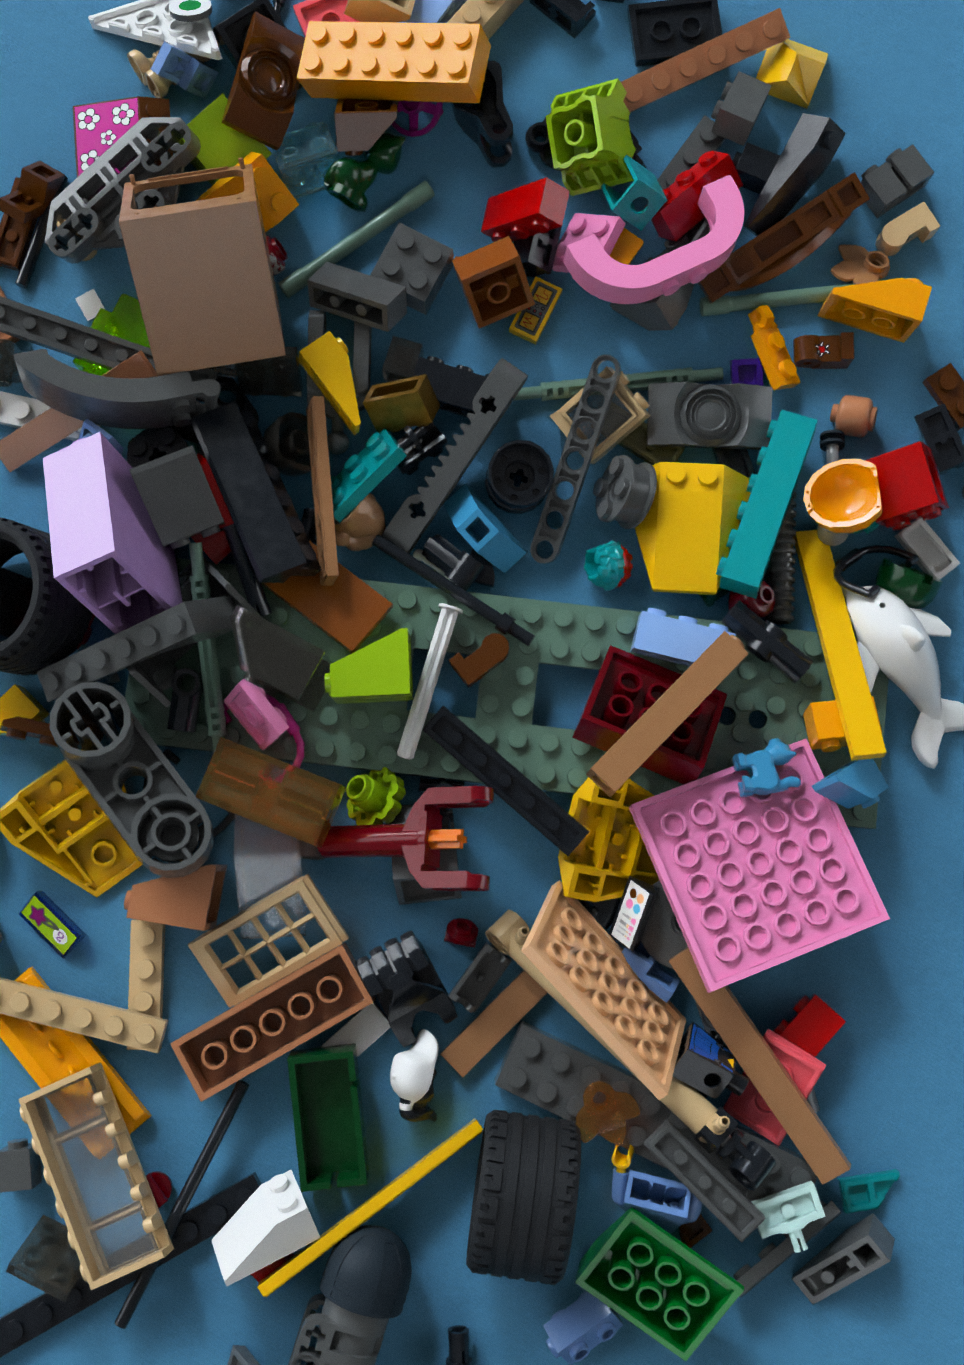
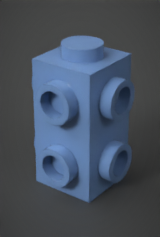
[543,1291,623,1365]

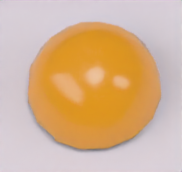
[803,459,883,533]

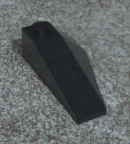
[744,113,846,237]

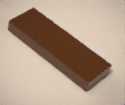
[0,177,38,271]

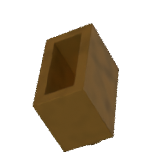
[363,374,440,433]

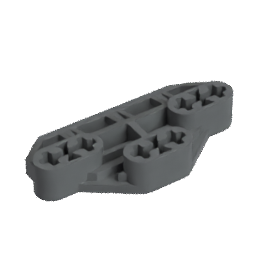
[45,117,201,264]

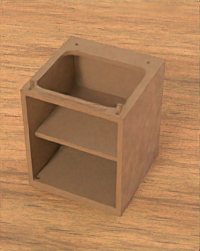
[119,158,286,376]

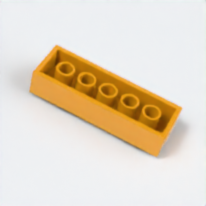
[297,21,491,103]

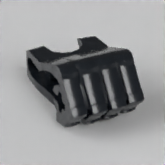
[451,61,513,168]
[355,930,458,1047]

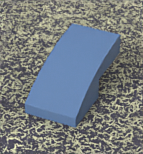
[151,41,219,99]
[622,942,681,1003]

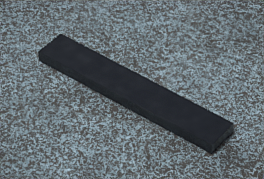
[422,706,590,856]

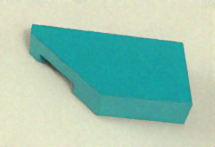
[838,1169,900,1214]

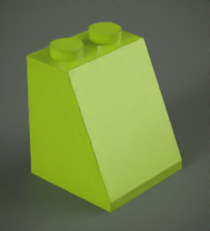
[180,93,272,185]
[324,628,413,704]

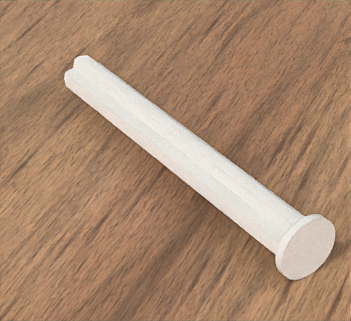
[397,603,463,760]

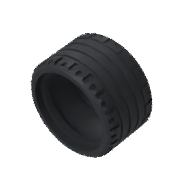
[0,517,93,675]
[466,1109,581,1285]

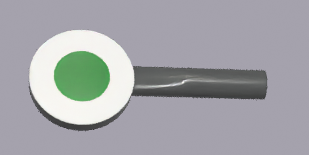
[169,0,212,22]

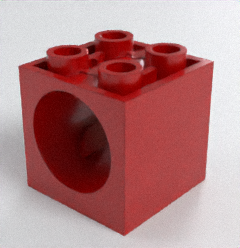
[864,441,949,531]

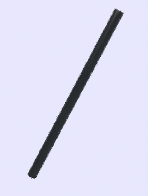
[114,1080,250,1329]

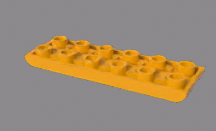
[0,966,152,1160]

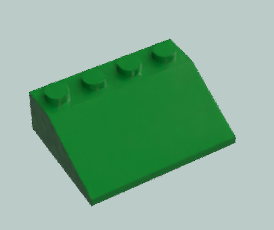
[575,1207,744,1361]

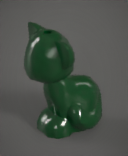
[324,133,406,212]

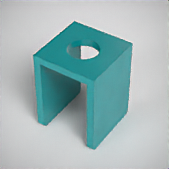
[601,155,668,231]

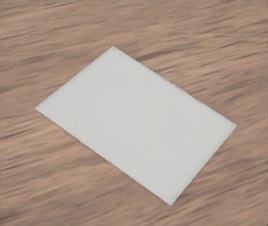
[75,289,106,321]

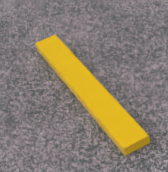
[793,530,887,761]
[257,1118,483,1297]

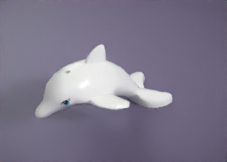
[841,586,964,769]

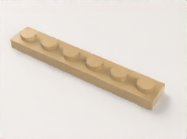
[0,977,169,1054]

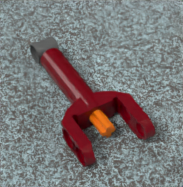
[296,786,494,891]

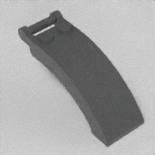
[13,349,221,429]

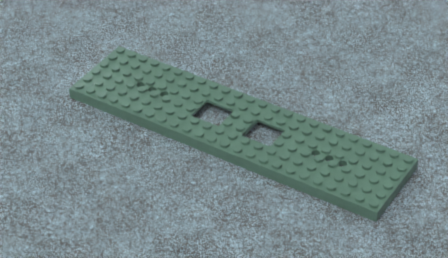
[120,558,889,829]

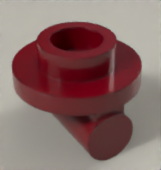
[444,918,478,948]
[146,1171,173,1208]

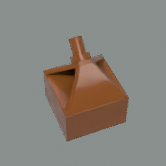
[452,236,535,329]

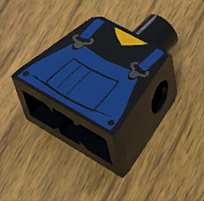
[673,1022,749,1098]

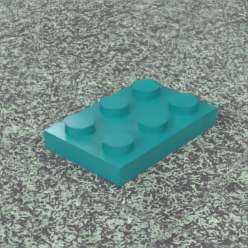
[331,428,407,522]

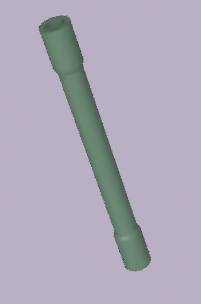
[278,181,435,299]
[699,279,882,316]

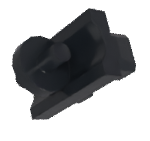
[396,422,448,475]

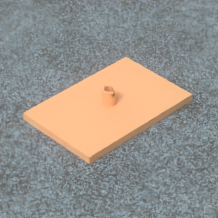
[521,880,687,1100]

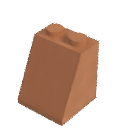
[124,864,227,931]

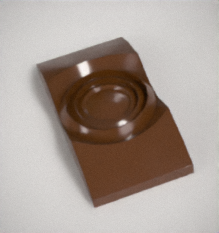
[221,11,305,151]

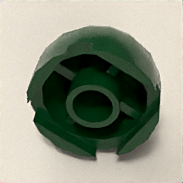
[876,558,942,609]

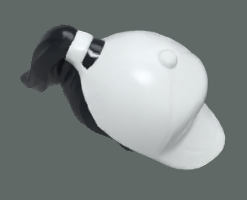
[390,1029,439,1122]

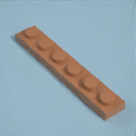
[621,8,791,113]

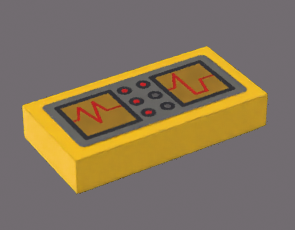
[509,276,563,345]

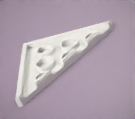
[88,0,222,60]

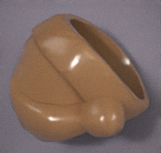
[334,493,386,551]

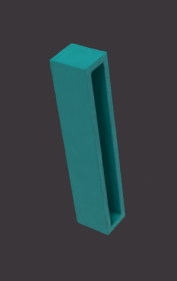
[716,409,818,599]

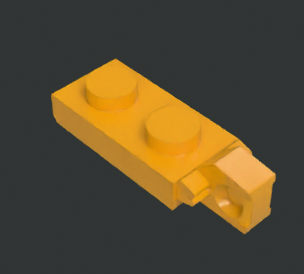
[748,305,801,390]

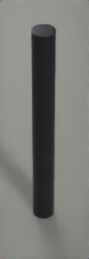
[15,176,68,289]

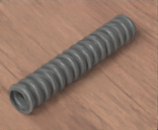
[766,485,797,624]

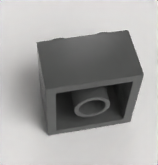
[370,222,454,315]

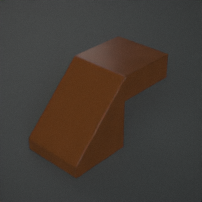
[0,161,65,224]

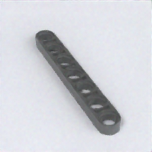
[530,354,621,564]

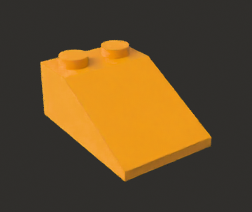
[195,152,299,232]
[817,278,932,343]

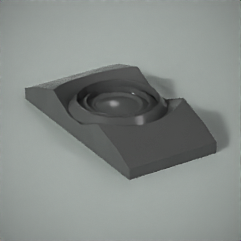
[646,382,772,450]

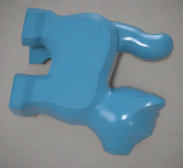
[732,738,801,797]

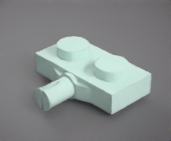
[751,1181,826,1253]

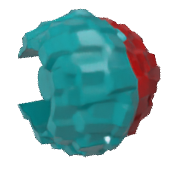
[584,540,633,591]

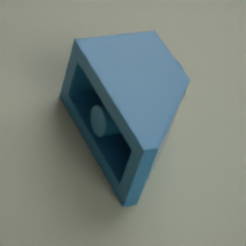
[812,759,889,809]

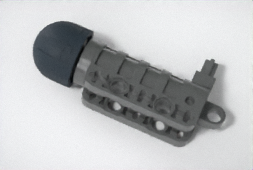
[288,1225,412,1365]

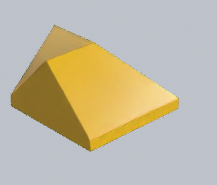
[756,39,828,109]

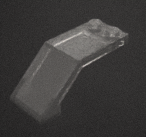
[234,765,306,939]

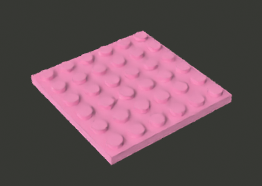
[629,738,890,993]

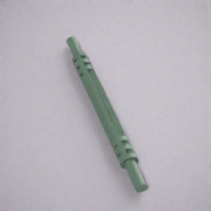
[513,367,723,401]
[189,542,228,768]

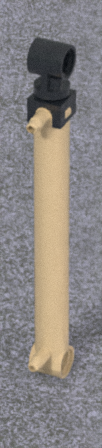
[485,909,776,1191]

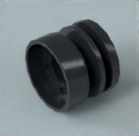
[485,440,554,514]

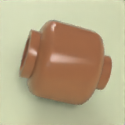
[830,395,878,438]

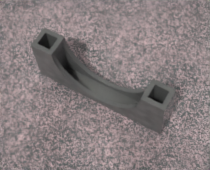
[37,596,241,702]

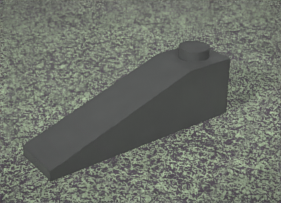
[610,217,710,331]

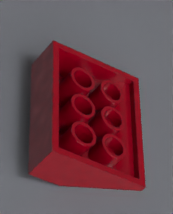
[572,645,728,784]

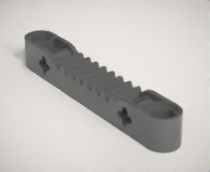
[382,358,528,554]

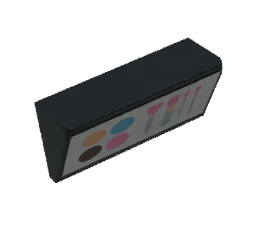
[609,875,660,951]

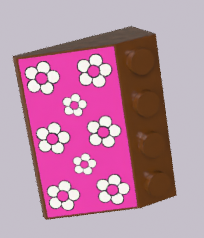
[72,96,173,225]

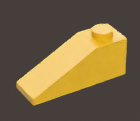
[298,331,361,435]

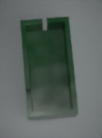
[287,1043,369,1192]

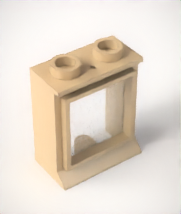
[550,366,651,464]

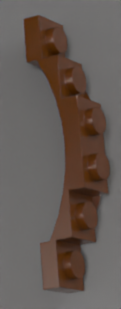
[698,172,870,304]

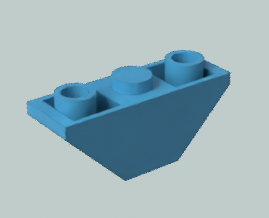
[444,483,528,573]

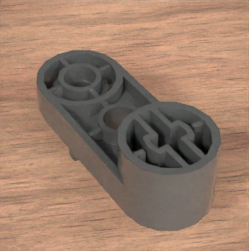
[50,682,214,878]

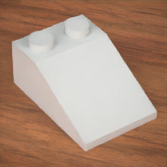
[211,1170,321,1286]

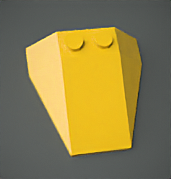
[634,462,751,595]
[0,749,142,898]
[558,777,659,902]

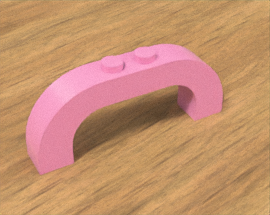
[563,175,745,304]

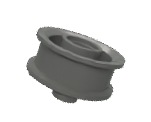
[593,455,657,530]

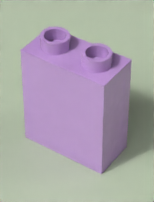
[43,432,182,634]

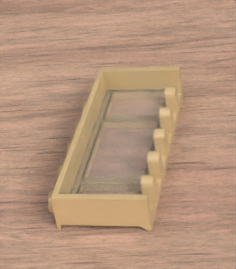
[18,1063,174,1290]

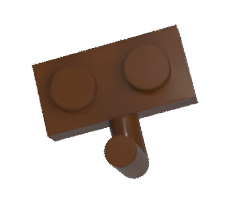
[922,363,964,431]

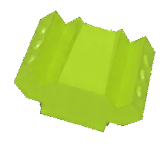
[545,78,636,196]

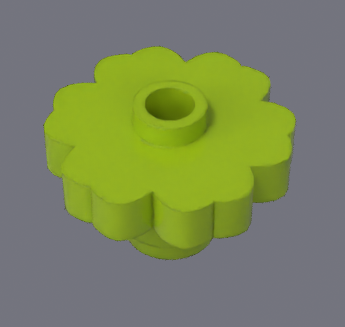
[346,767,406,825]

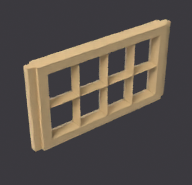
[187,874,349,1008]

